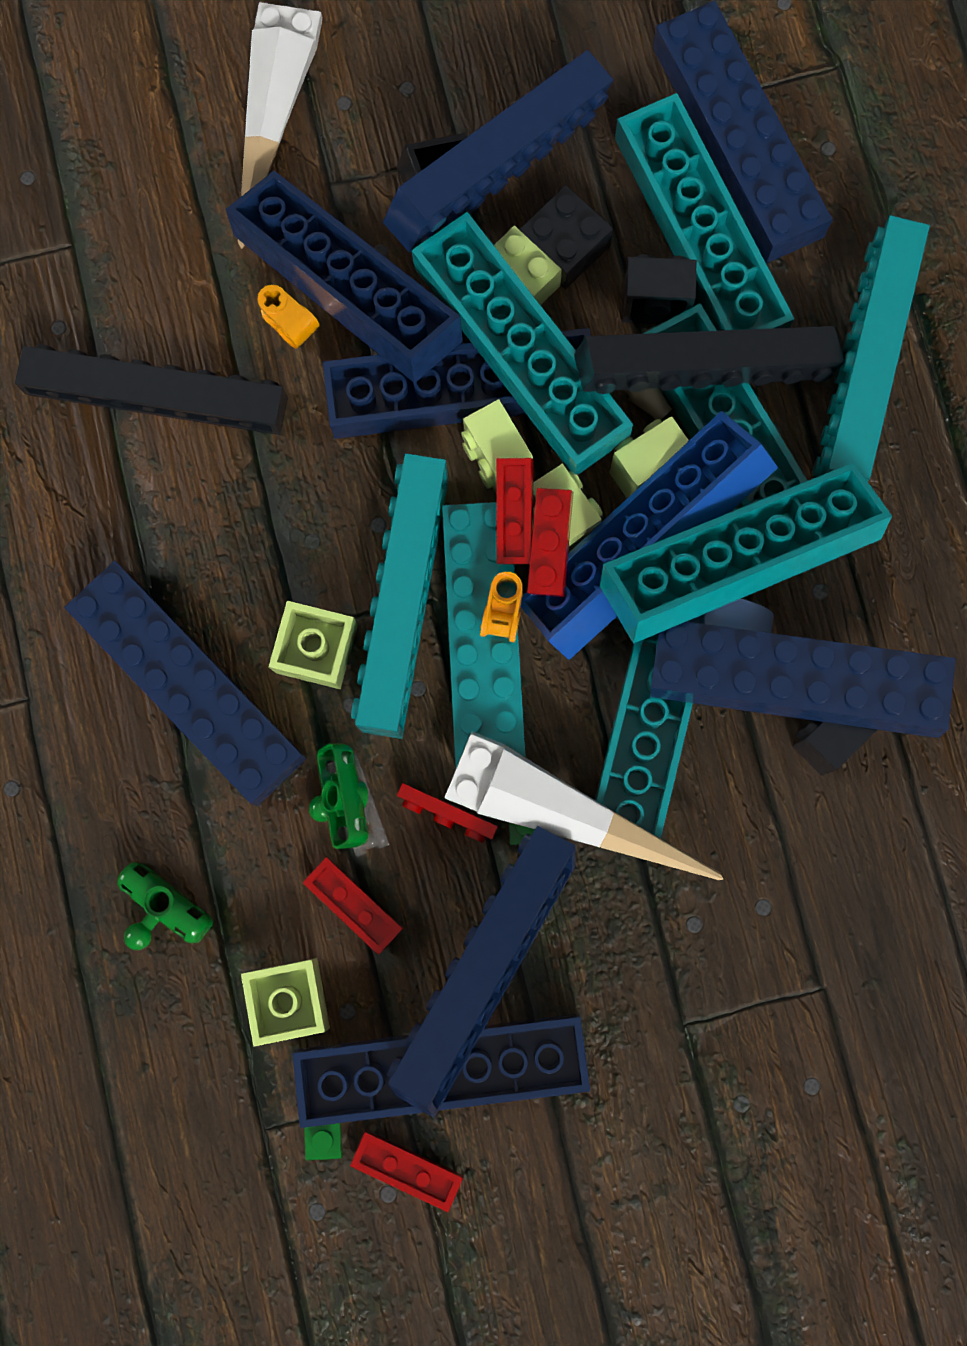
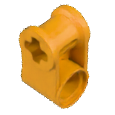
[257,285,320,349]
[480,572,522,643]

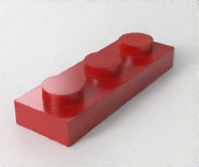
[496,458,533,564]
[527,488,574,597]
[397,783,498,843]
[303,857,404,955]
[350,1130,464,1212]

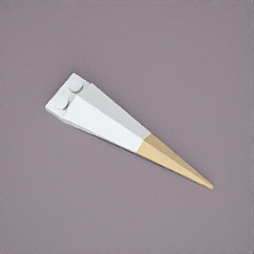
[238,2,323,249]
[445,731,723,880]

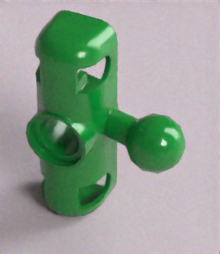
[308,743,369,849]
[117,862,213,950]

